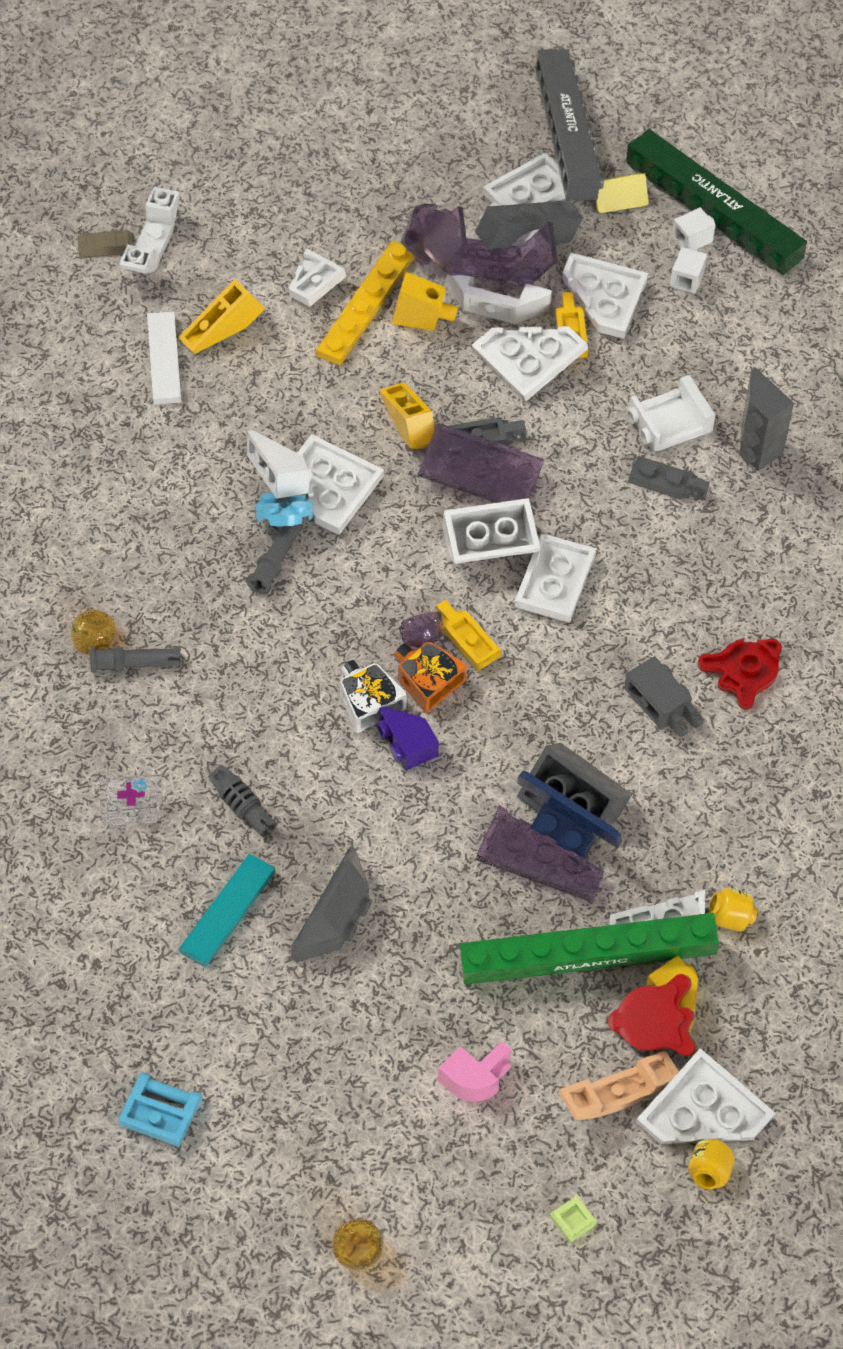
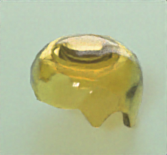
[71,609,117,654]
[333,1219,384,1271]

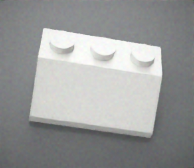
[442,498,541,564]

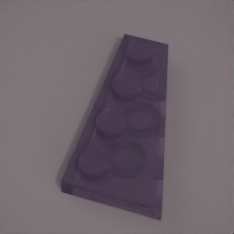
[476,805,604,903]

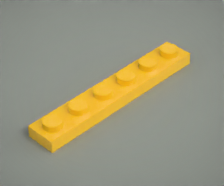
[316,240,416,366]

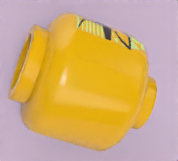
[708,887,758,932]
[688,1139,735,1190]

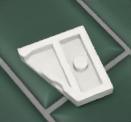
[289,249,346,307]

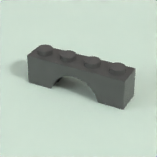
[475,200,583,249]

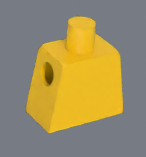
[391,272,458,331]

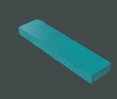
[179,853,276,968]

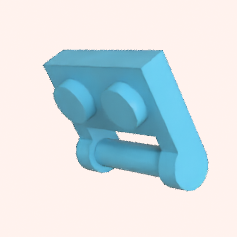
[118,1072,203,1148]

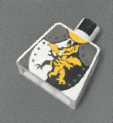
[340,660,407,733]

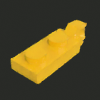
[555,292,588,358]
[435,599,502,672]

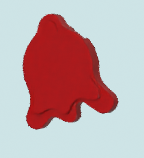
[697,638,782,710]
[608,974,696,1056]

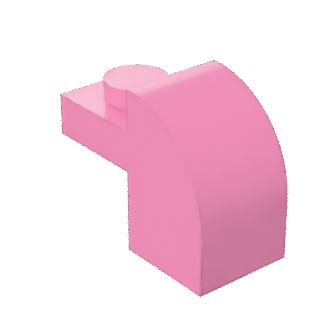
[438,1041,511,1102]

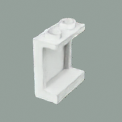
[626,375,715,453]

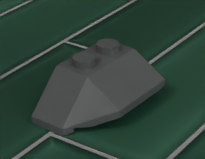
[291,846,372,962]

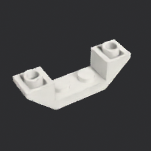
[119,187,179,273]
[446,263,552,324]

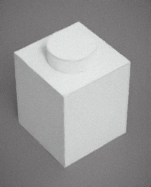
[672,207,715,250]
[670,247,707,294]

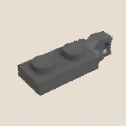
[446,417,526,455]
[628,456,710,500]

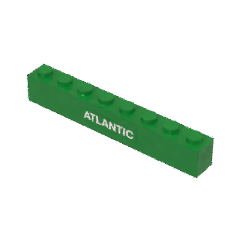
[460,913,719,985]

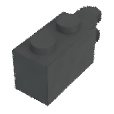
[624,656,703,737]

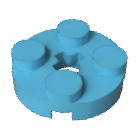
[255,493,313,526]

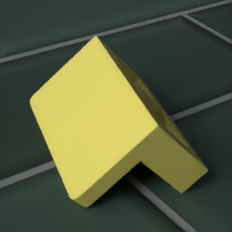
[595,173,649,213]

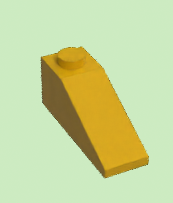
[178,279,266,354]
[379,382,437,449]

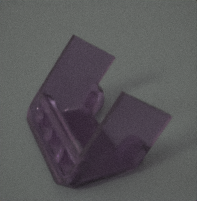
[423,206,558,287]

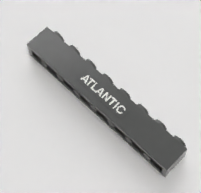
[535,49,604,200]

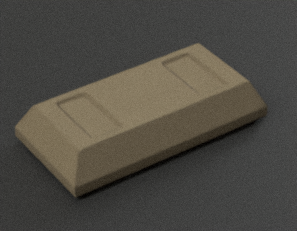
[78,230,132,258]

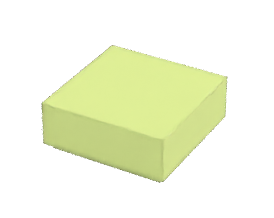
[550,1195,597,1243]

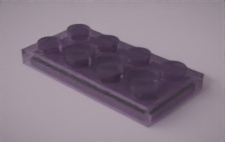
[418,423,545,503]

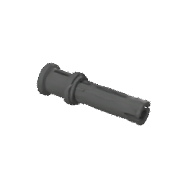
[246,523,303,594]
[90,646,180,673]

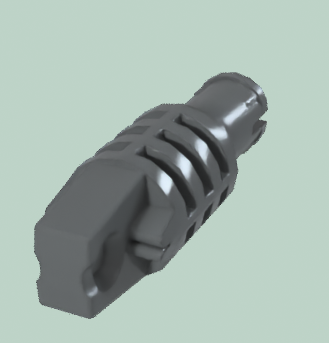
[208,765,277,837]

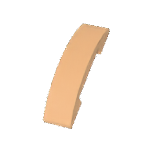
[558,1050,679,1120]

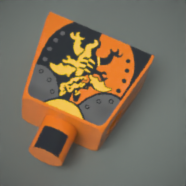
[394,642,467,714]

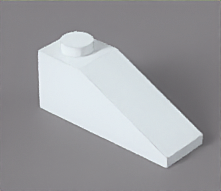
[247,430,313,499]

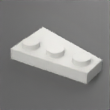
[609,890,705,925]

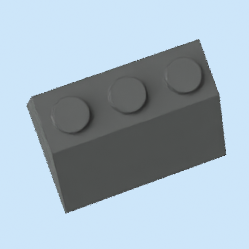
[739,367,794,471]
[517,742,632,843]

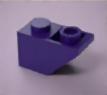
[376,707,439,770]

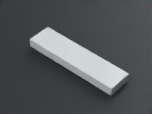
[147,312,181,405]

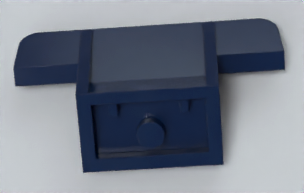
[517,771,622,860]

